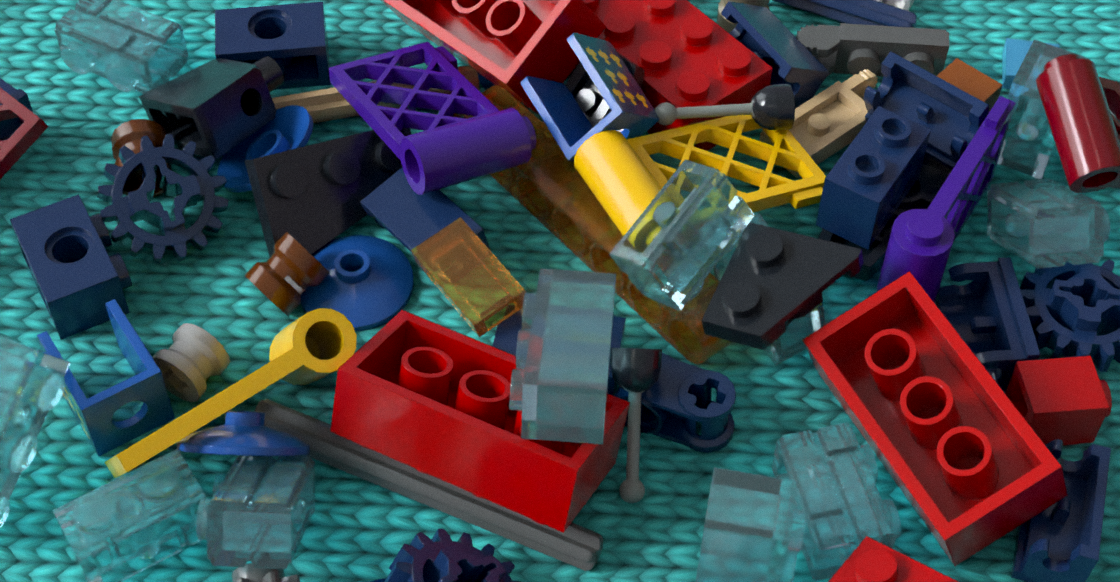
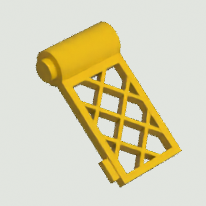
[574,115,826,254]
[105,308,357,478]

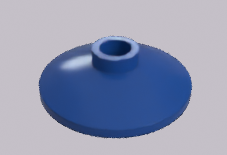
[217,105,313,193]
[300,235,414,332]
[177,411,310,456]

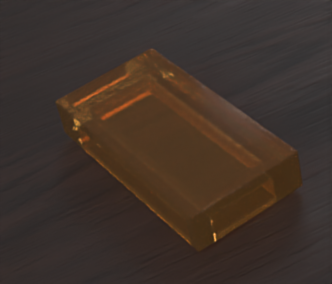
[411,217,530,337]

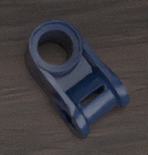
[614,353,736,453]

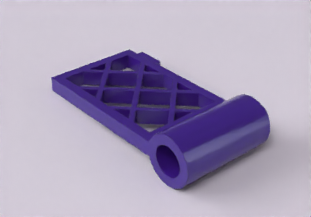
[329,42,536,195]
[876,96,1016,303]

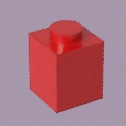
[1005,356,1112,446]

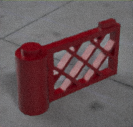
[1036,54,1120,193]

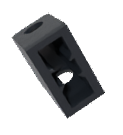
[139,56,284,160]

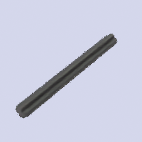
[254,399,603,571]

